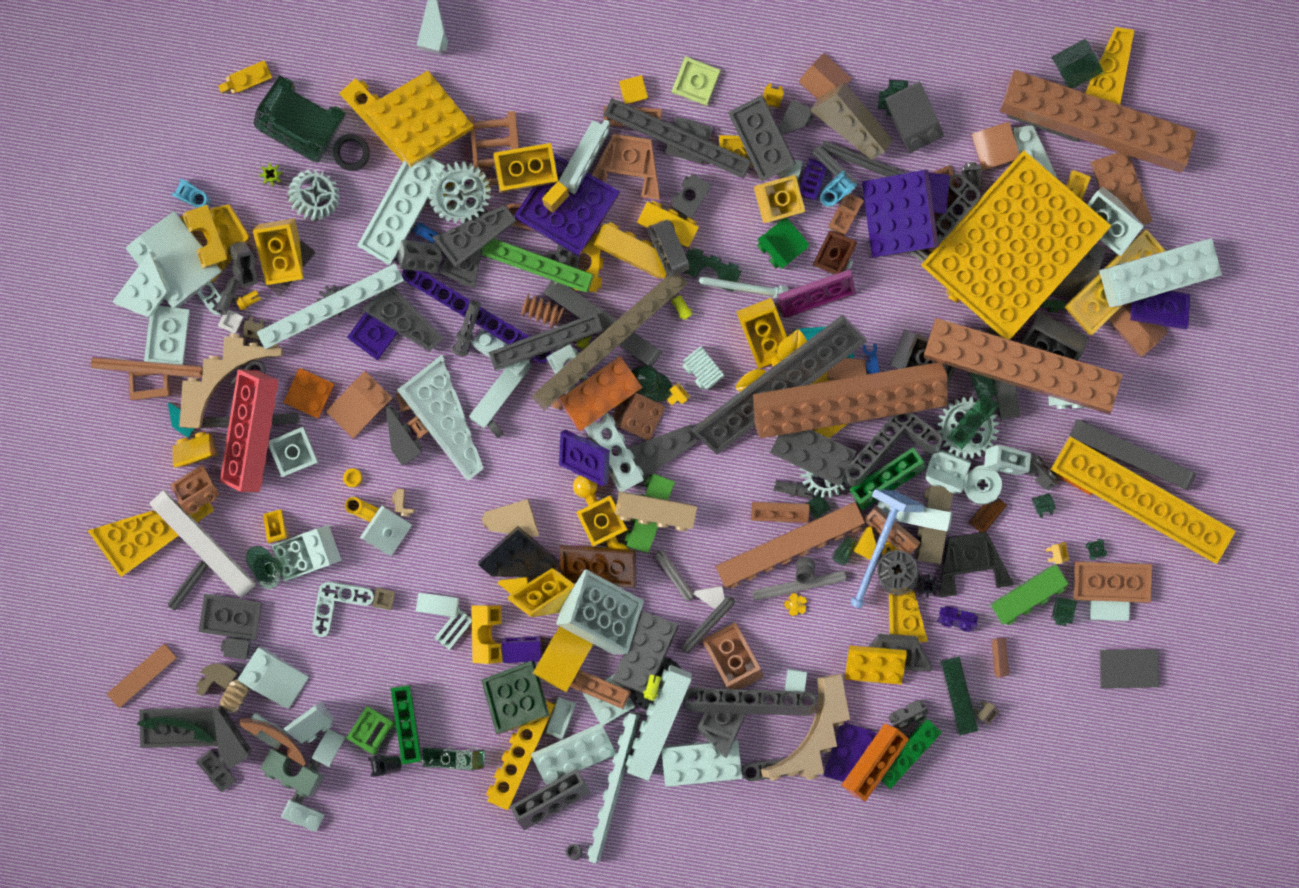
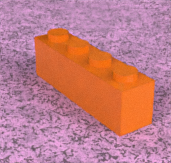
[841,723,909,802]

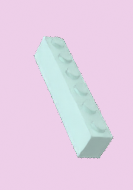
[625,665,692,781]

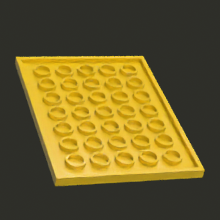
[921,150,1111,340]

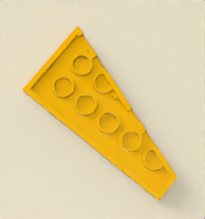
[87,502,215,577]

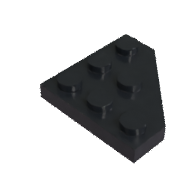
[478,526,559,577]

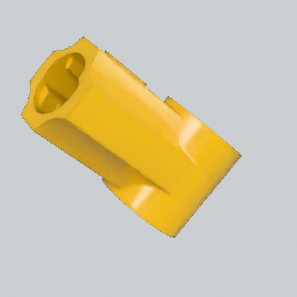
[345,496,380,522]

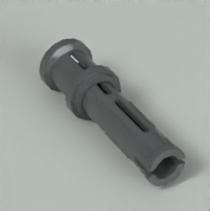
[452,300,481,357]

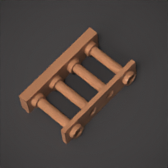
[469,111,519,186]

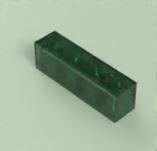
[939,655,978,736]

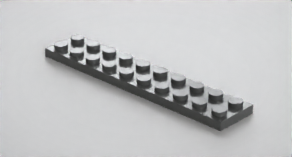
[692,315,867,454]

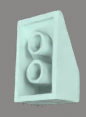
[417,0,448,55]
[1087,187,1144,256]
[238,646,309,709]
[284,701,335,744]

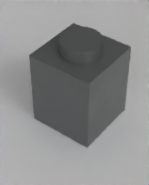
[221,636,251,660]

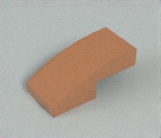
[827,193,864,236]

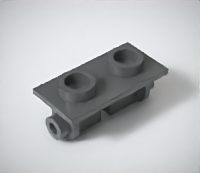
[1028,452,1059,491]
[888,699,929,730]

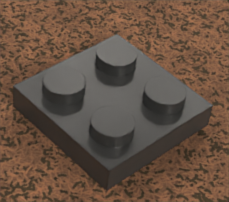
[665,116,713,165]

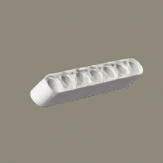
[149,490,256,598]

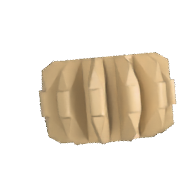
[220,679,249,713]

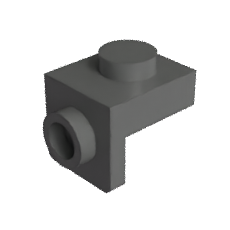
[960,162,982,190]

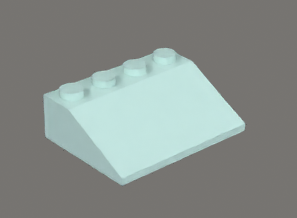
[125,211,222,308]
[556,570,644,655]

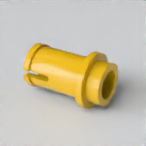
[235,289,261,310]

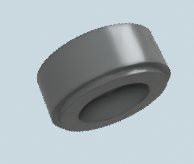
[487,419,504,438]

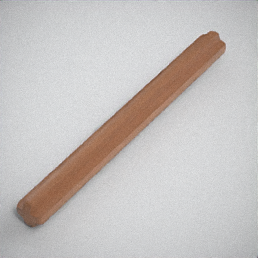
[90,357,203,378]

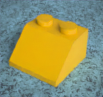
[753,175,806,223]

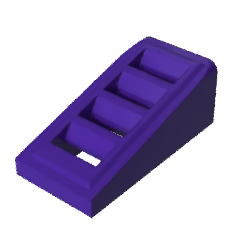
[799,158,826,201]

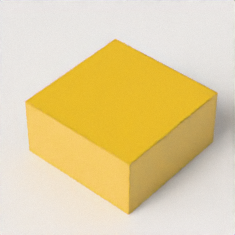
[619,75,648,105]
[542,181,569,213]

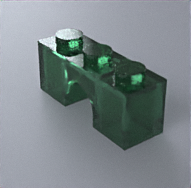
[683,247,742,293]
[945,393,1000,450]

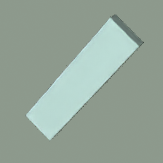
[877,500,953,532]

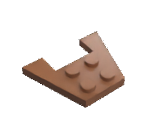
[592,134,661,200]

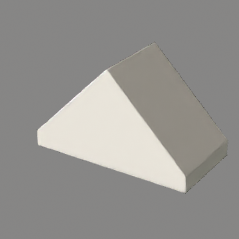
[693,586,727,616]

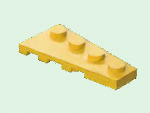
[1085,27,1135,105]

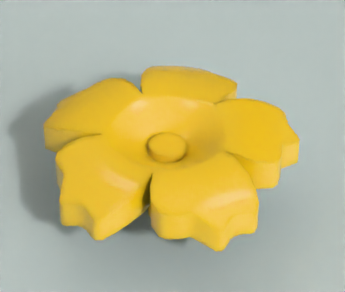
[784,593,807,616]

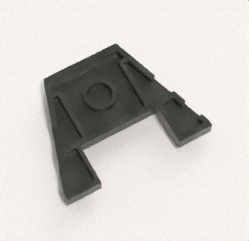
[939,531,1014,598]

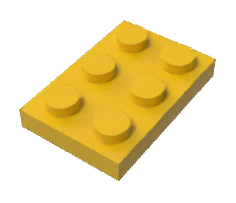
[845,645,907,685]

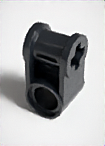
[368,755,402,777]

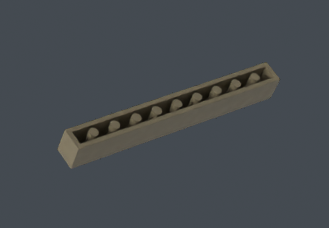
[531,274,688,411]

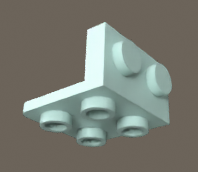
[926,449,971,493]

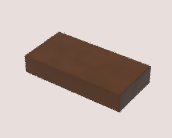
[968,498,1007,532]

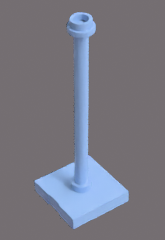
[851,489,924,609]

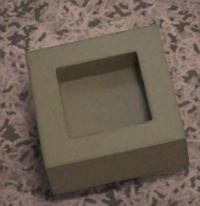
[373,587,396,610]

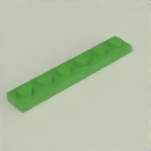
[481,239,594,293]

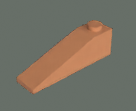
[1107,302,1168,357]

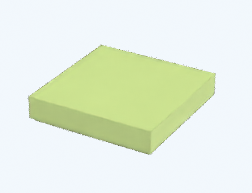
[671,56,721,106]

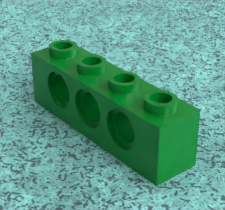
[849,447,926,511]
[390,684,422,764]
[881,718,942,789]

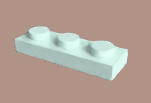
[472,329,530,377]

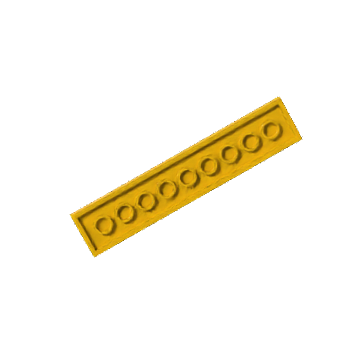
[1050,436,1236,564]

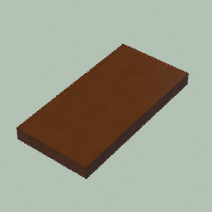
[559,544,637,588]

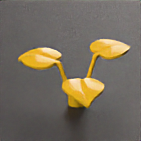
[735,329,807,392]

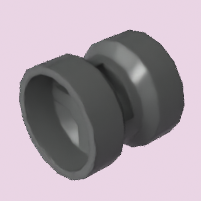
[796,557,815,584]

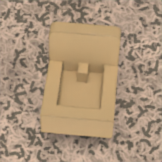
[392,488,415,516]

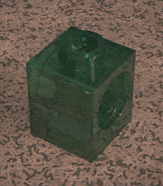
[1051,596,1077,626]

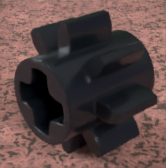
[916,574,940,598]

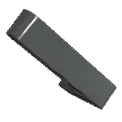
[846,412,942,487]

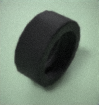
[333,134,370,171]

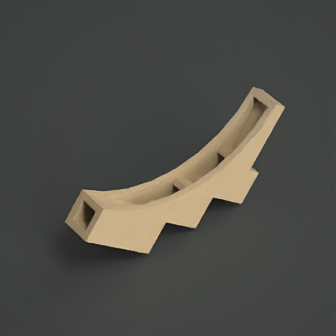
[180,334,283,429]
[761,674,850,780]

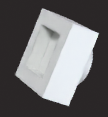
[218,310,244,334]

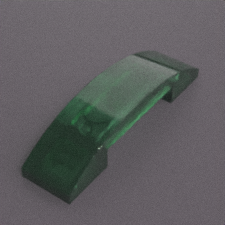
[137,716,215,743]

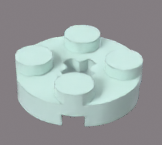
[963,466,1002,505]

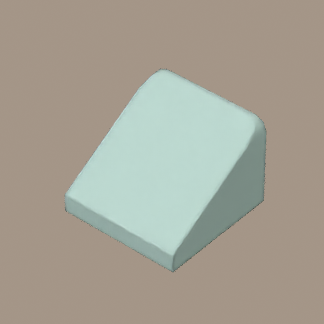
[779,160,803,181]

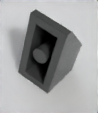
[778,99,814,135]

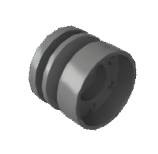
[877,550,919,596]

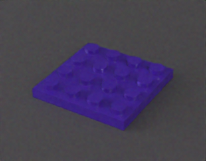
[514,154,620,257]
[862,170,938,258]

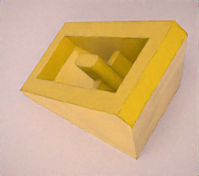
[263,509,289,543]
[853,526,880,565]
[497,576,529,594]

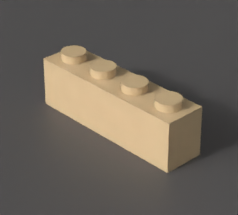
[615,491,697,532]

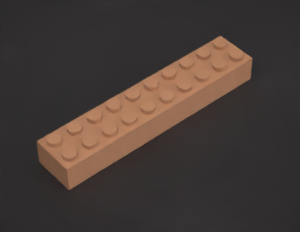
[999,69,1197,173]
[924,318,1123,415]
[753,362,947,439]

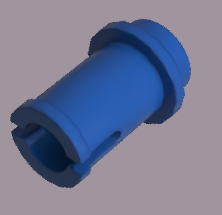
[413,222,439,243]

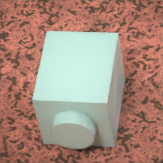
[784,668,807,692]

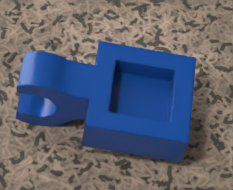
[862,343,879,374]

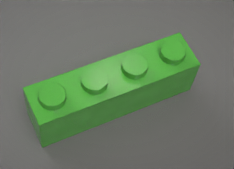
[624,473,675,554]
[989,564,1069,625]

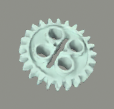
[428,161,491,223]
[936,397,999,459]

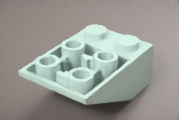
[272,524,342,581]

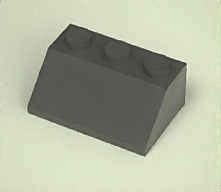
[1020,311,1089,361]

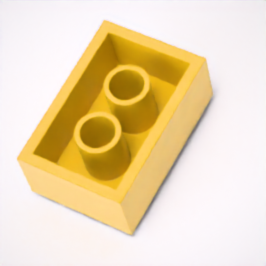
[493,143,558,193]

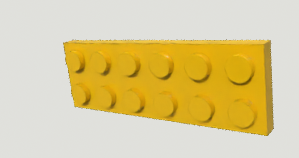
[1065,229,1165,335]

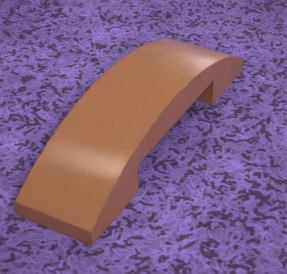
[239,718,306,766]

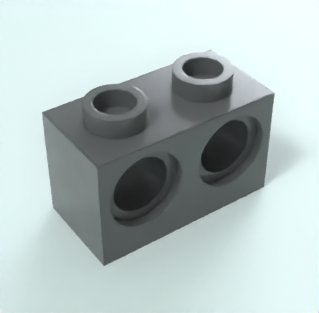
[397,240,442,273]

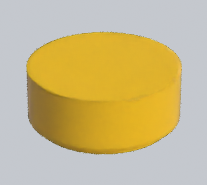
[343,468,363,487]

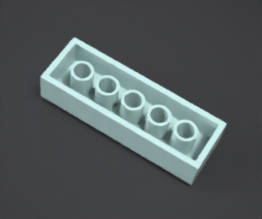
[1099,238,1222,307]

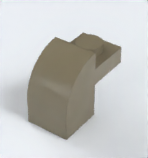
[196,662,239,696]

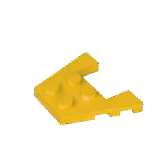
[179,204,250,283]

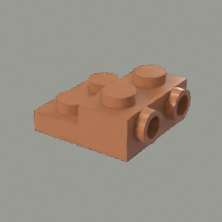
[170,464,220,515]

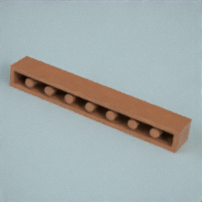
[715,502,865,589]

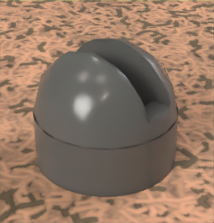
[566,844,582,861]

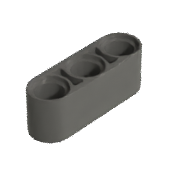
[648,220,689,277]
[742,756,788,781]

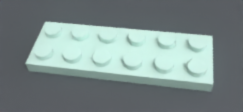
[357,156,446,265]

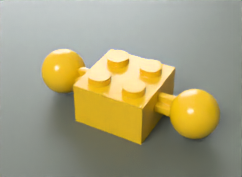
[573,475,629,550]

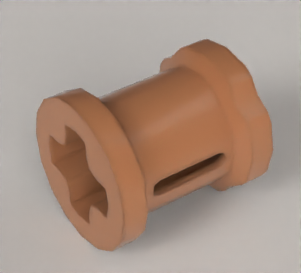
[407,416,429,439]

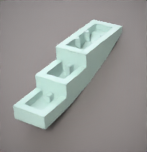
[469,363,532,428]

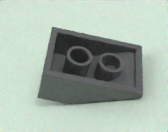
[885,81,944,153]
[1052,244,1106,299]
[891,329,955,387]
[213,704,252,769]

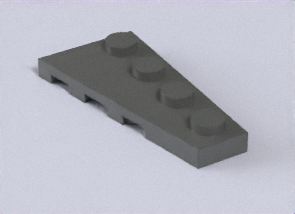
[432,205,517,268]
[624,425,697,487]

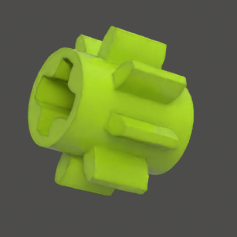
[259,162,284,187]

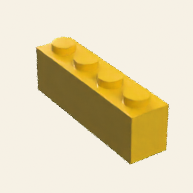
[592,222,667,279]

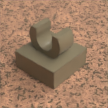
[244,317,264,341]
[974,700,1000,726]

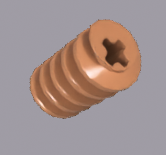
[521,292,564,328]

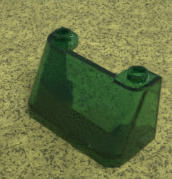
[253,75,346,162]

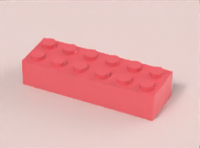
[220,370,278,492]

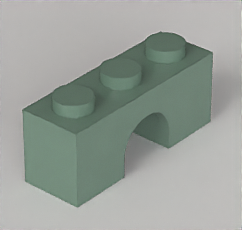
[260,749,325,798]

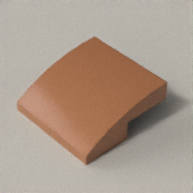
[971,122,1020,171]

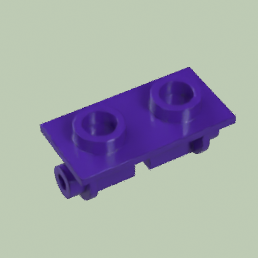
[937,606,978,632]

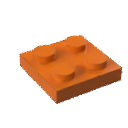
[283,368,335,419]

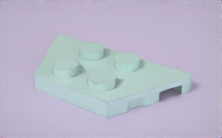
[112,251,171,317]

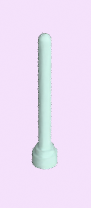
[699,277,789,301]

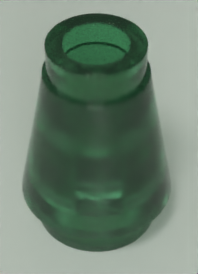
[832,537,857,566]

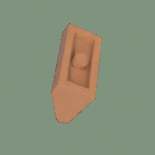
[129,372,171,400]

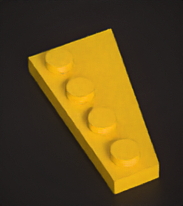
[888,568,928,642]

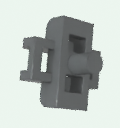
[547,245,580,269]

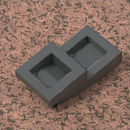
[196,749,236,793]

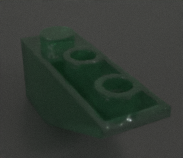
[423,747,484,771]

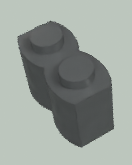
[230,241,257,288]

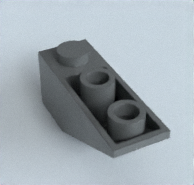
[386,406,423,466]

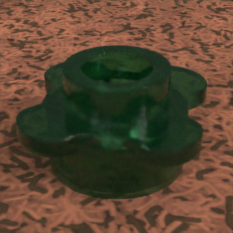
[1086,539,1107,560]

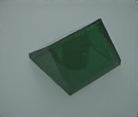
[1051,39,1103,89]

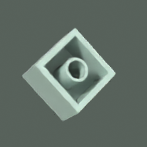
[269,427,319,477]

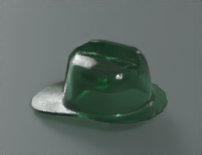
[631,366,672,402]
[246,546,283,589]

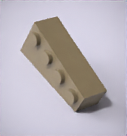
[810,82,893,160]

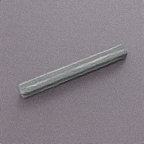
[752,571,846,600]

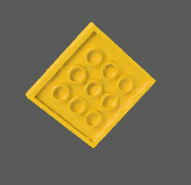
[365,70,474,168]

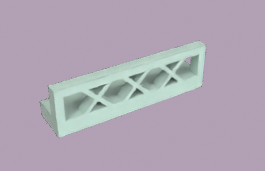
[559,119,610,194]

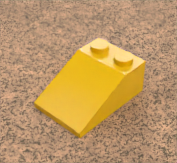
[253,218,304,285]
[736,297,787,369]
[172,431,219,468]
[507,568,575,618]

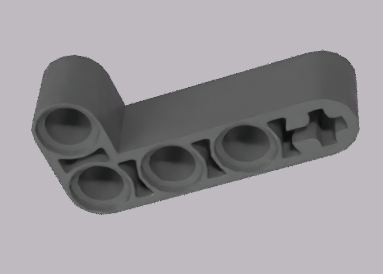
[935,174,980,245]

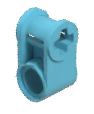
[820,170,857,207]
[171,178,210,208]

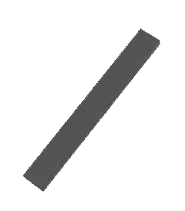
[603,98,751,179]

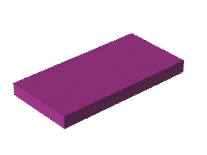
[777,269,856,318]

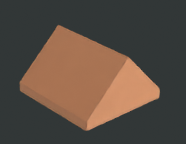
[798,53,852,99]

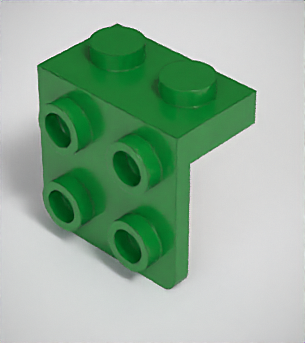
[756,218,809,270]

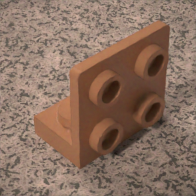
[612,392,665,440]

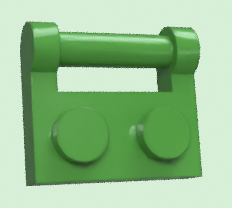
[346,705,396,756]

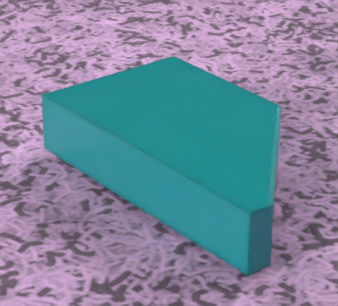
[168,402,195,438]

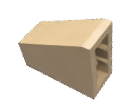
[481,499,539,537]

